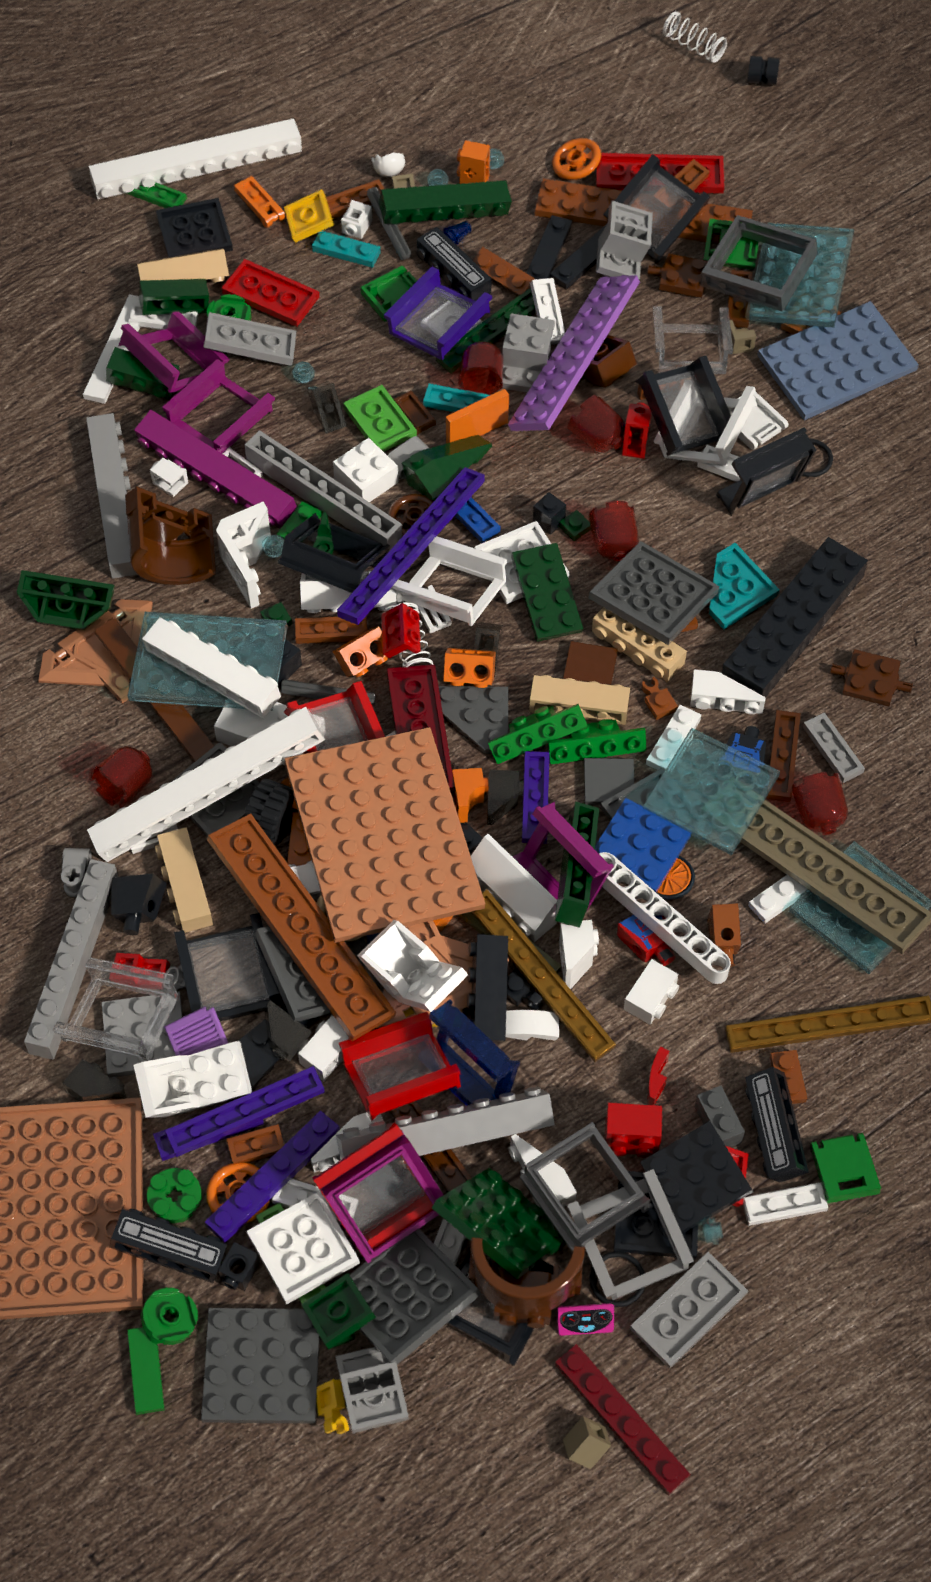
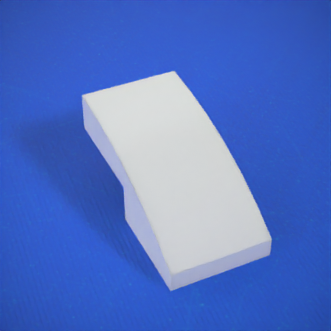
[506,1010,559,1041]

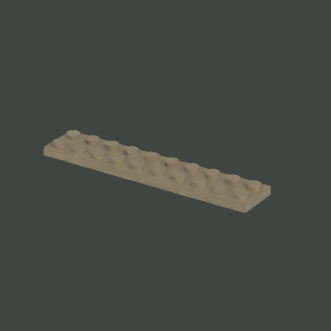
[701,777,931,954]

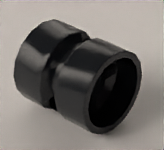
[747,55,780,86]

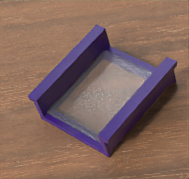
[384,267,492,360]

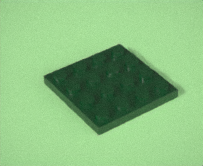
[432,1168,566,1279]

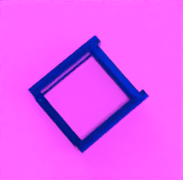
[418,999,520,1106]

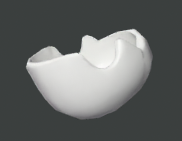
[371,153,405,177]

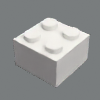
[333,438,399,502]

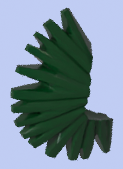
[313,512,333,554]

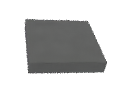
[584,758,634,806]

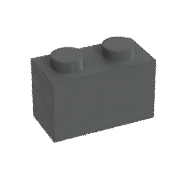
[694,1086,745,1147]

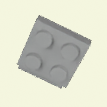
[596,201,653,279]
[498,314,555,393]
[336,1347,409,1433]

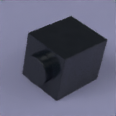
[533,492,566,535]

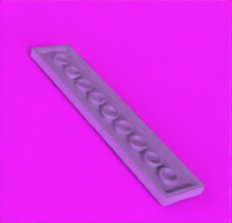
[508,275,640,431]

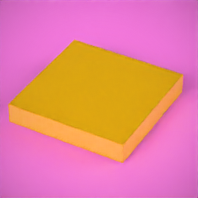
[284,189,334,243]

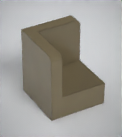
[726,320,756,354]
[563,1416,611,1469]

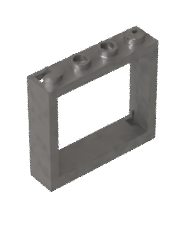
[702,215,817,312]

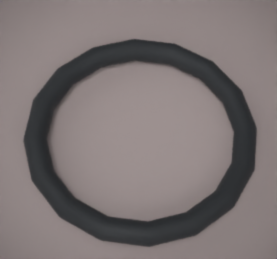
[791,438,833,477]
[589,1252,645,1307]

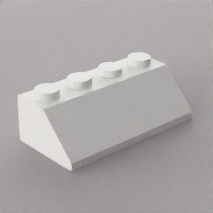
[300,571,397,613]
[471,834,557,942]

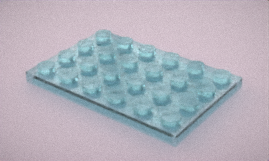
[746,223,854,328]
[128,612,288,711]

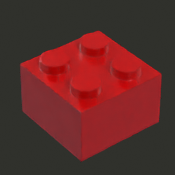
[605,1103,662,1158]

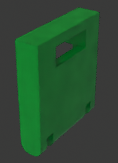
[704,219,759,270]
[360,266,417,322]
[810,1133,881,1204]

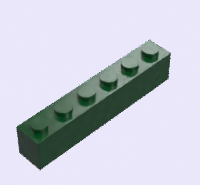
[379,180,512,224]
[555,801,599,928]

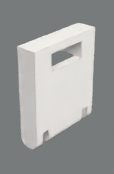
[729,392,788,450]

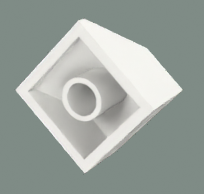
[559,920,599,989]

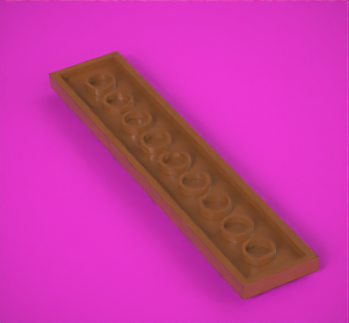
[535,179,753,244]
[207,814,396,1041]

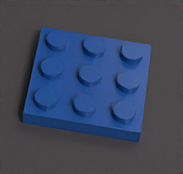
[595,798,692,893]

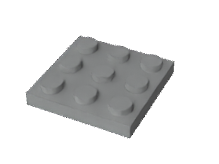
[102,992,183,1078]

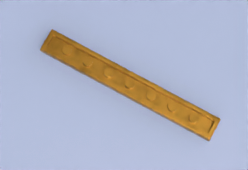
[472,889,616,1062]
[725,995,931,1053]

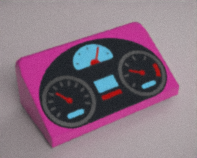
[557,1303,614,1336]

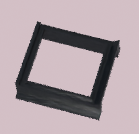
[278,513,390,593]

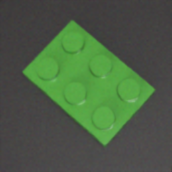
[343,385,417,452]

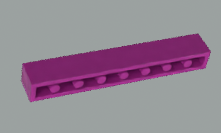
[134,410,297,529]

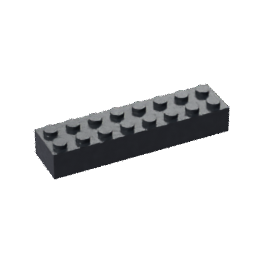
[722,537,868,698]

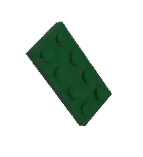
[511,543,583,642]

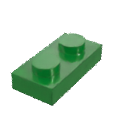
[277,501,322,542]

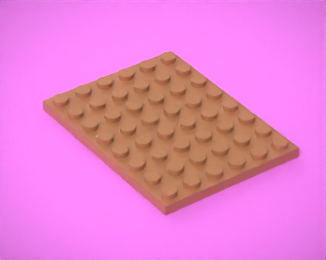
[285,727,485,943]
[0,1098,144,1320]

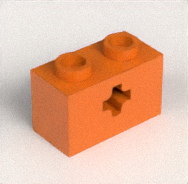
[457,140,490,184]

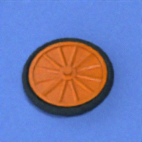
[657,856,695,900]

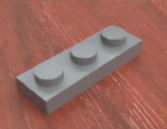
[803,712,865,783]

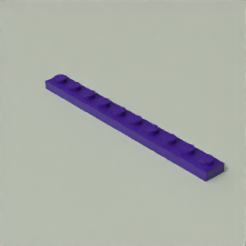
[337,467,485,625]

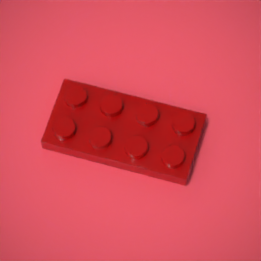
[222,259,320,327]

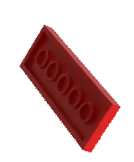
[596,153,724,193]

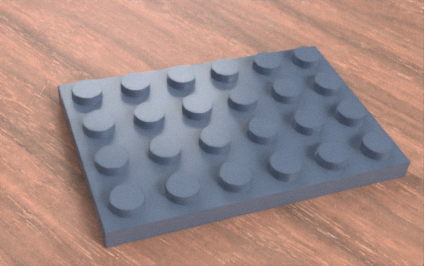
[757,301,919,420]

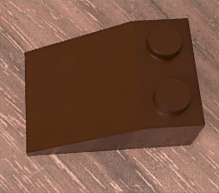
[582,335,637,388]

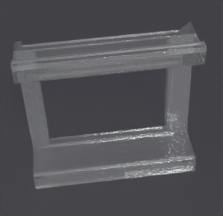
[653,306,733,374]
[53,957,179,1061]

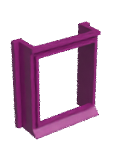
[118,311,229,393]
[162,359,275,453]
[512,802,614,924]
[321,1130,443,1263]

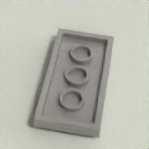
[204,312,296,366]
[630,1252,748,1369]

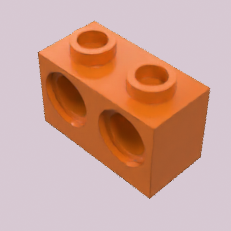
[332,627,388,678]
[444,648,496,688]

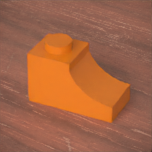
[452,768,489,823]

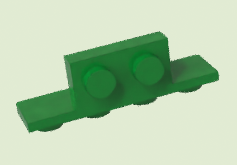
[488,704,587,764]
[548,719,647,764]

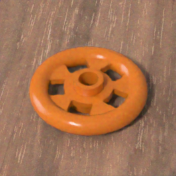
[552,138,601,180]
[206,1162,270,1223]

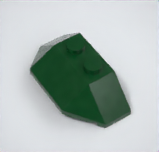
[17,570,115,630]

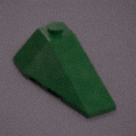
[401,435,492,502]

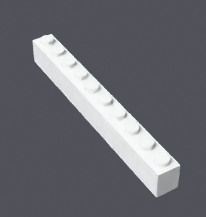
[89,119,302,199]
[87,707,325,862]

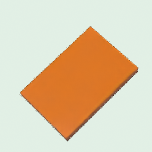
[446,389,509,444]

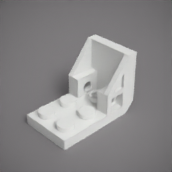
[216,502,271,609]
[357,920,468,1012]
[134,1041,252,1118]

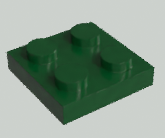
[301,1273,376,1349]

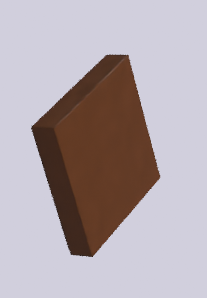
[563,641,618,685]

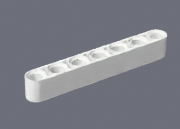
[599,852,731,984]

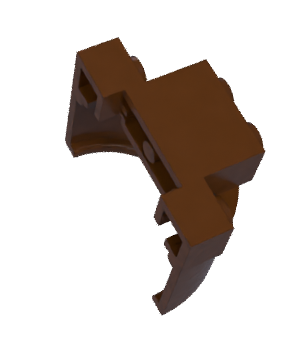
[125,486,216,585]
[469,1238,585,1328]

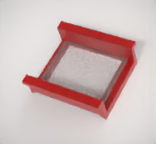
[283,681,385,754]
[339,1011,461,1122]
[312,1123,433,1257]

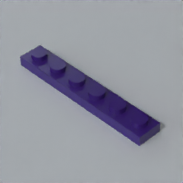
[165,1066,325,1157]
[205,1110,340,1243]

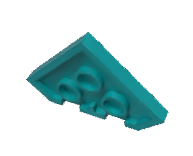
[709,543,780,630]

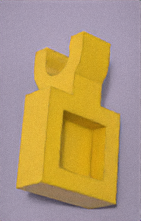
[316,1379,349,1434]

